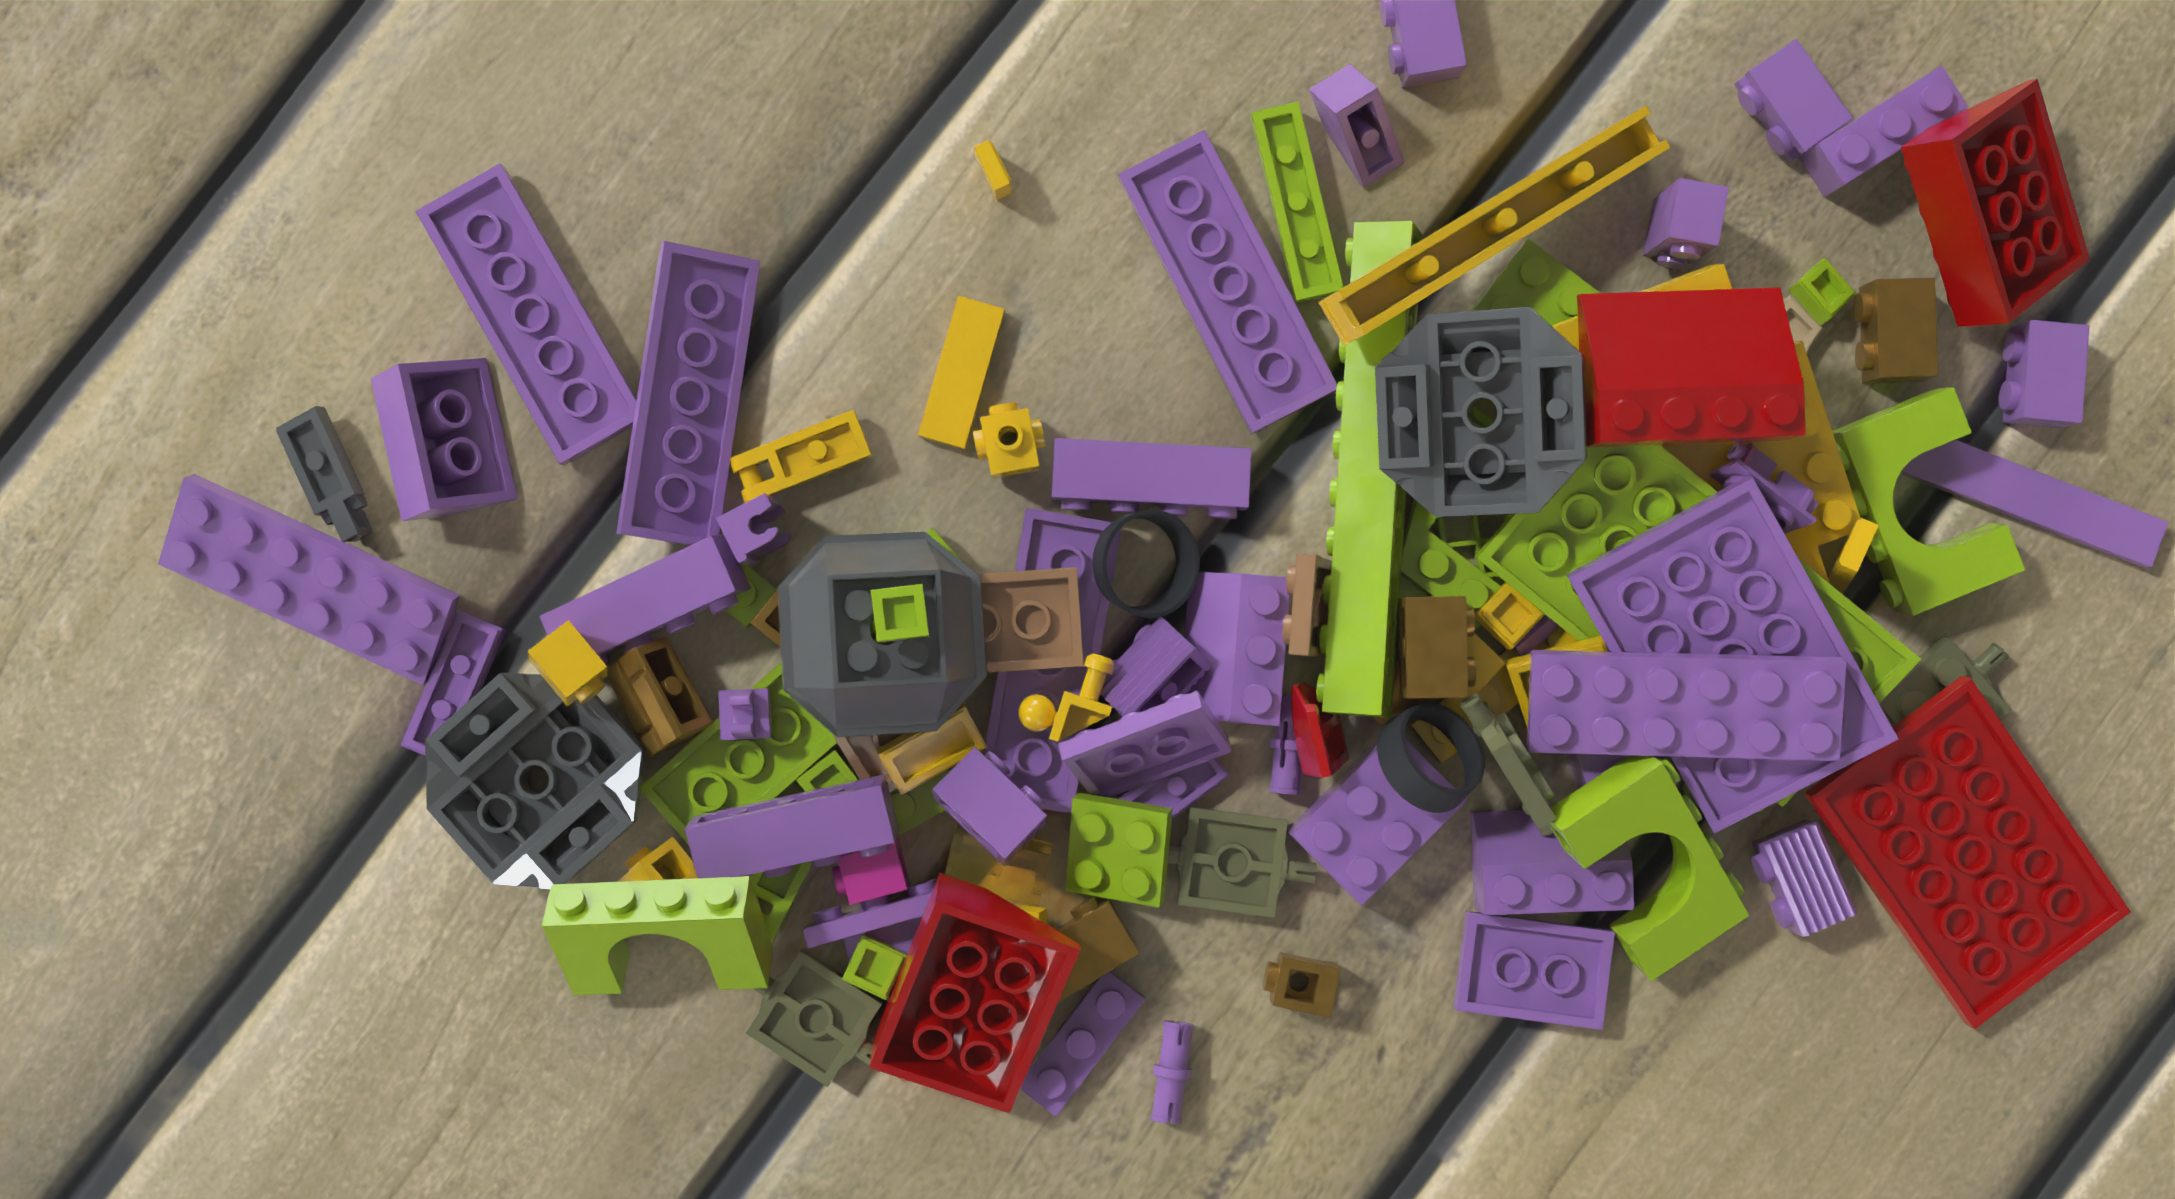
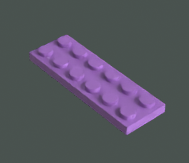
[1118,130,1337,435]
[415,163,637,466]
[616,241,760,545]
[158,474,460,685]
[983,508,1122,814]
[1527,650,1847,761]

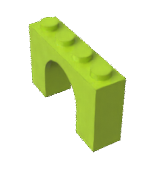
[1832,387,2025,616]
[1548,755,1750,982]
[542,876,773,995]

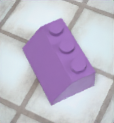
[371,358,517,522]
[1184,572,1290,726]
[1470,809,1634,915]

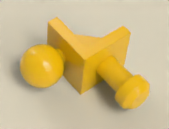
[1018,653,1115,742]

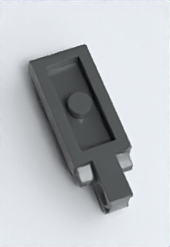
[276,406,373,542]

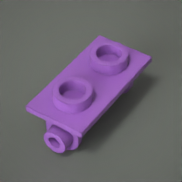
[1709,442,1818,534]

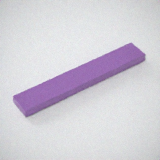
[1900,440,2169,568]

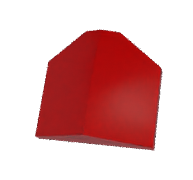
[1291,682,1350,778]

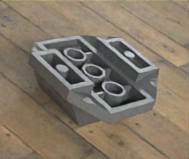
[1375,307,1588,517]
[777,532,987,738]
[425,673,646,889]

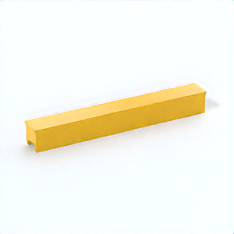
[1318,105,1671,345]

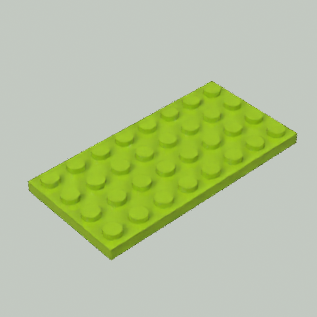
[1476,445,1921,807]

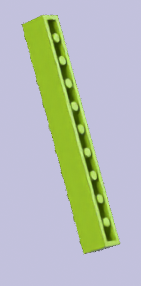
[1316,221,1422,718]

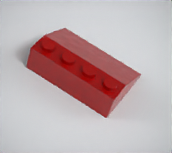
[1901,79,2090,327]
[1577,287,1806,448]
[869,873,1081,1114]

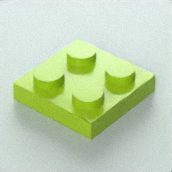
[1065,792,1173,908]

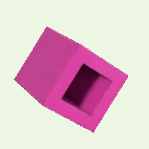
[832,838,911,905]

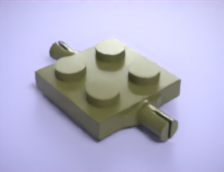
[1879,637,2012,727]
[1460,694,1557,836]
[1168,806,1317,918]
[746,948,884,1087]

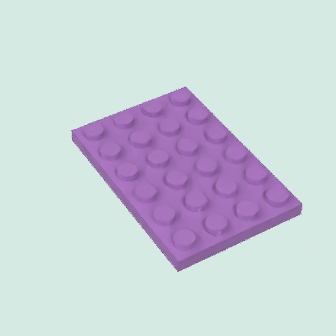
[1567,475,1898,834]

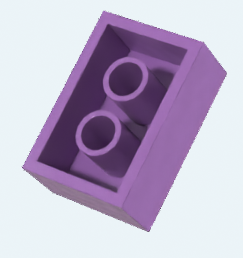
[1287,739,1467,906]

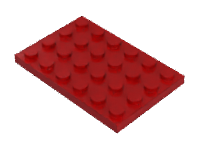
[1804,676,2131,1029]

